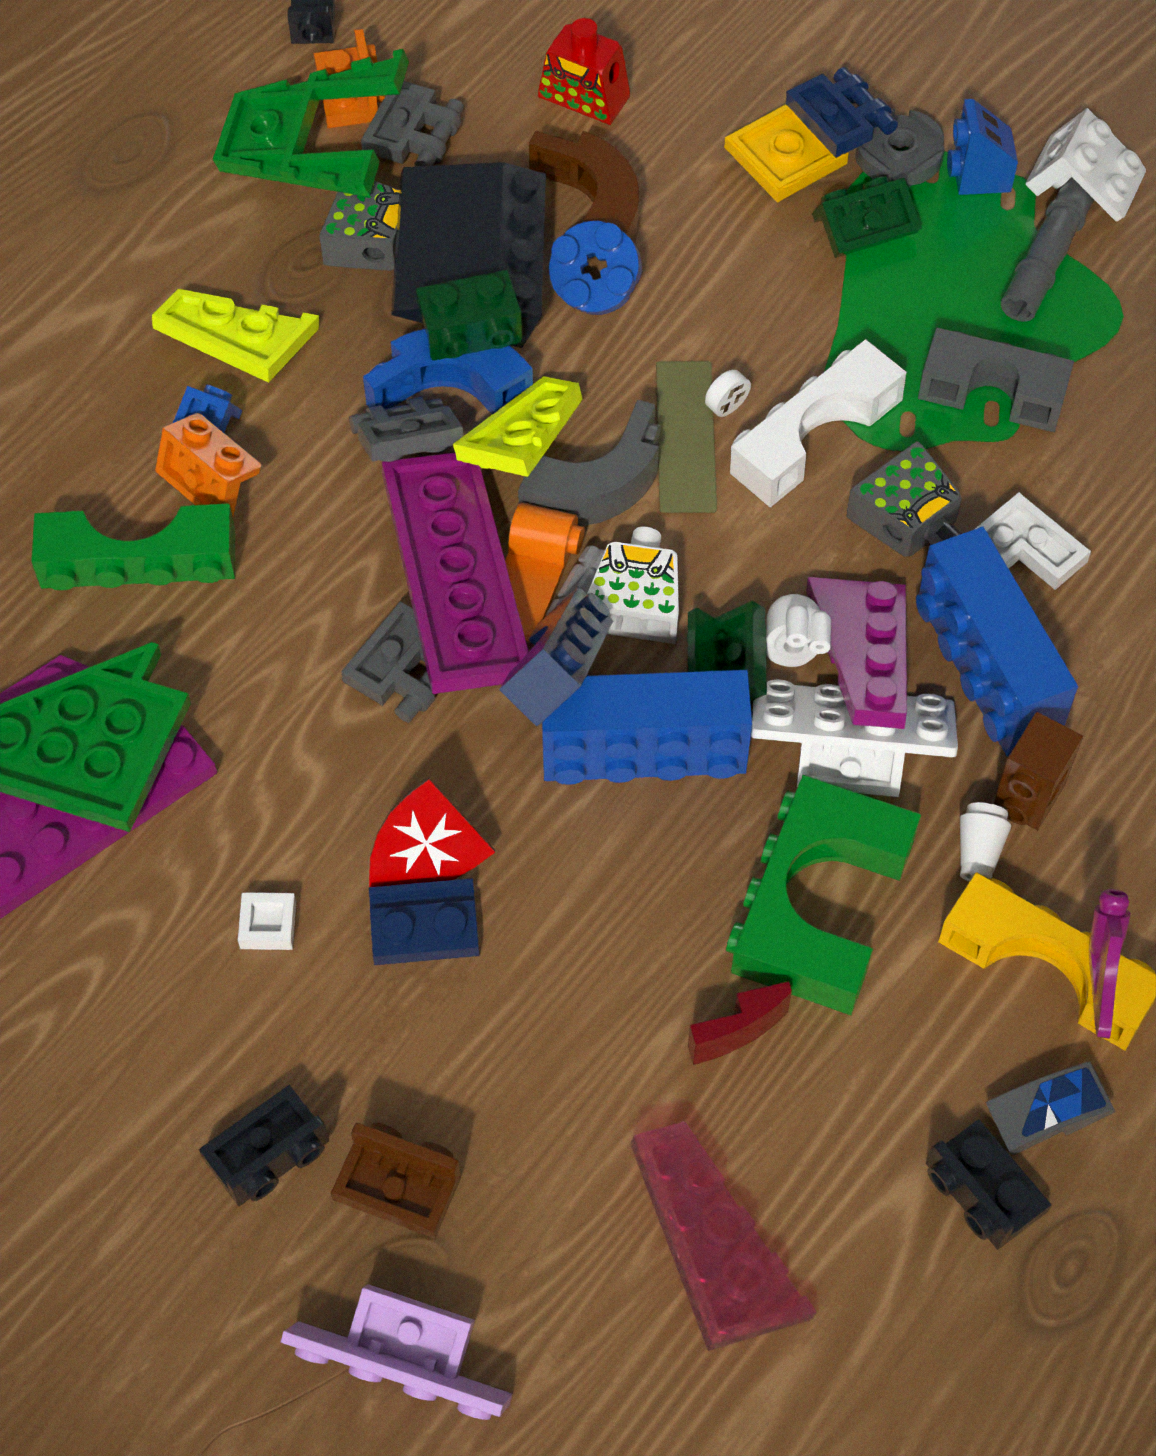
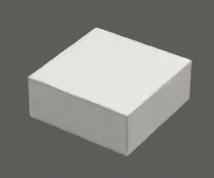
[238,893,296,950]

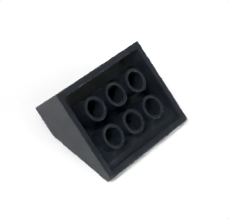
[391,162,546,348]

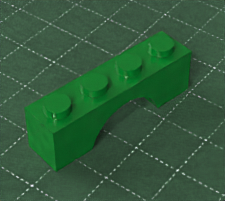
[31,504,236,590]

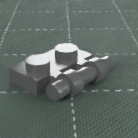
[361,81,464,167]
[349,397,463,462]
[341,601,435,723]

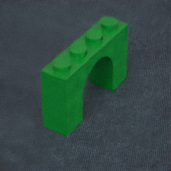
[726,775,921,1016]

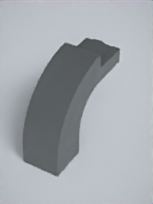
[518,400,661,526]

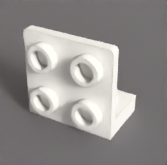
[1025,108,1146,222]

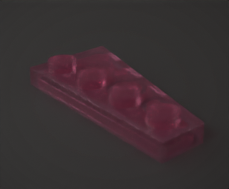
[630,1121,817,1351]

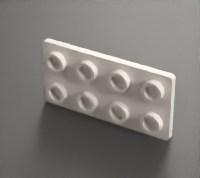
[751,679,958,797]

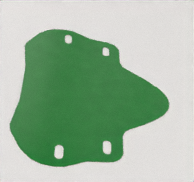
[824,147,1124,452]

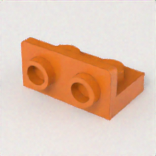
[314,29,385,128]
[155,413,261,517]

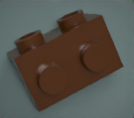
[331,1123,461,1239]

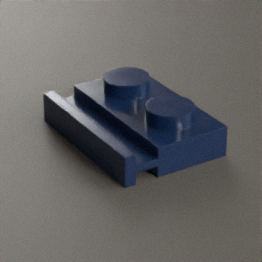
[369,878,479,965]

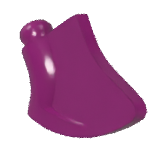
[1089,889,1131,1039]

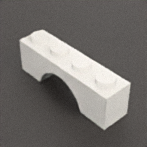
[730,339,906,507]

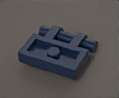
[786,67,898,158]

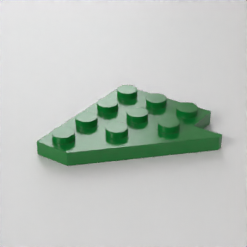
[0,642,191,832]

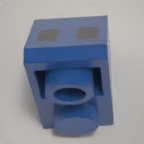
[947,99,1018,195]

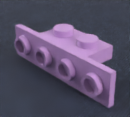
[281,1284,513,1420]

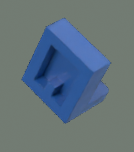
[173,384,242,433]

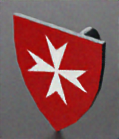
[369,777,495,887]

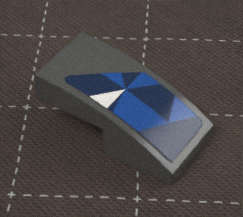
[986,1061,1116,1156]

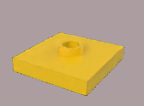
[724,104,849,203]

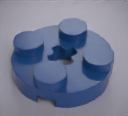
[549,221,642,315]

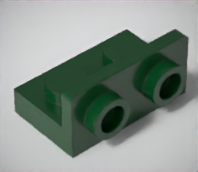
[812,176,922,258]

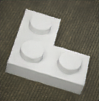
[975,493,1091,590]

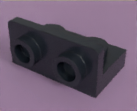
[926,1119,1052,1250]

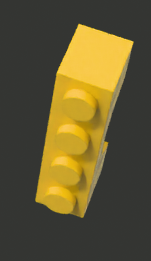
[938,872,1156,1051]

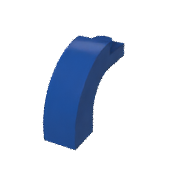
[363,329,533,414]

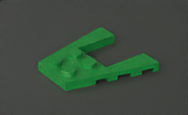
[212,49,409,197]

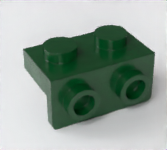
[416,270,522,361]
[687,600,767,701]

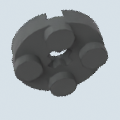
[855,109,945,189]

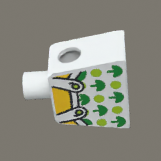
[587,527,679,644]

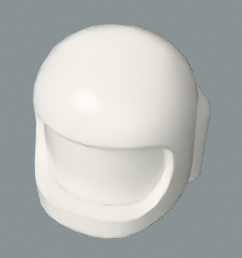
[766,594,831,667]

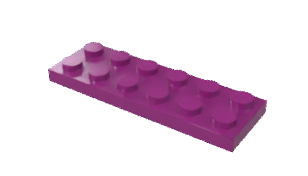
[382,453,529,694]

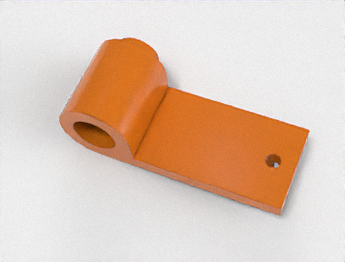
[505,502,585,642]

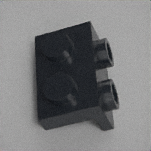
[198,1084,329,1207]

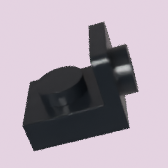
[287,0,335,44]

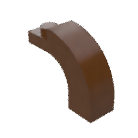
[529,131,639,243]

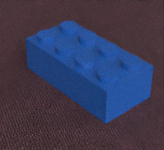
[916,526,1078,757]
[542,670,752,785]

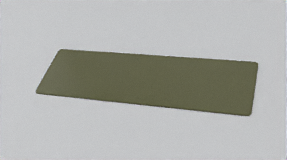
[656,361,717,513]

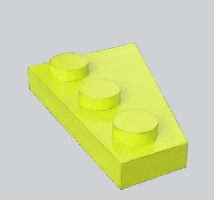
[152,289,319,383]
[453,376,583,477]

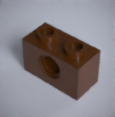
[993,712,1083,831]

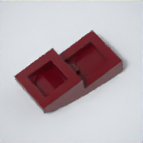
[688,982,792,1065]

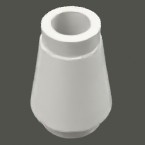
[960,802,1011,881]

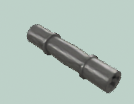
[1001,177,1094,322]

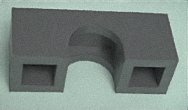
[918,327,1074,433]

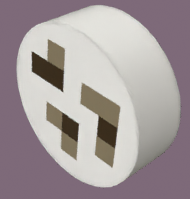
[705,370,751,417]

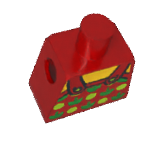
[538,18,630,125]

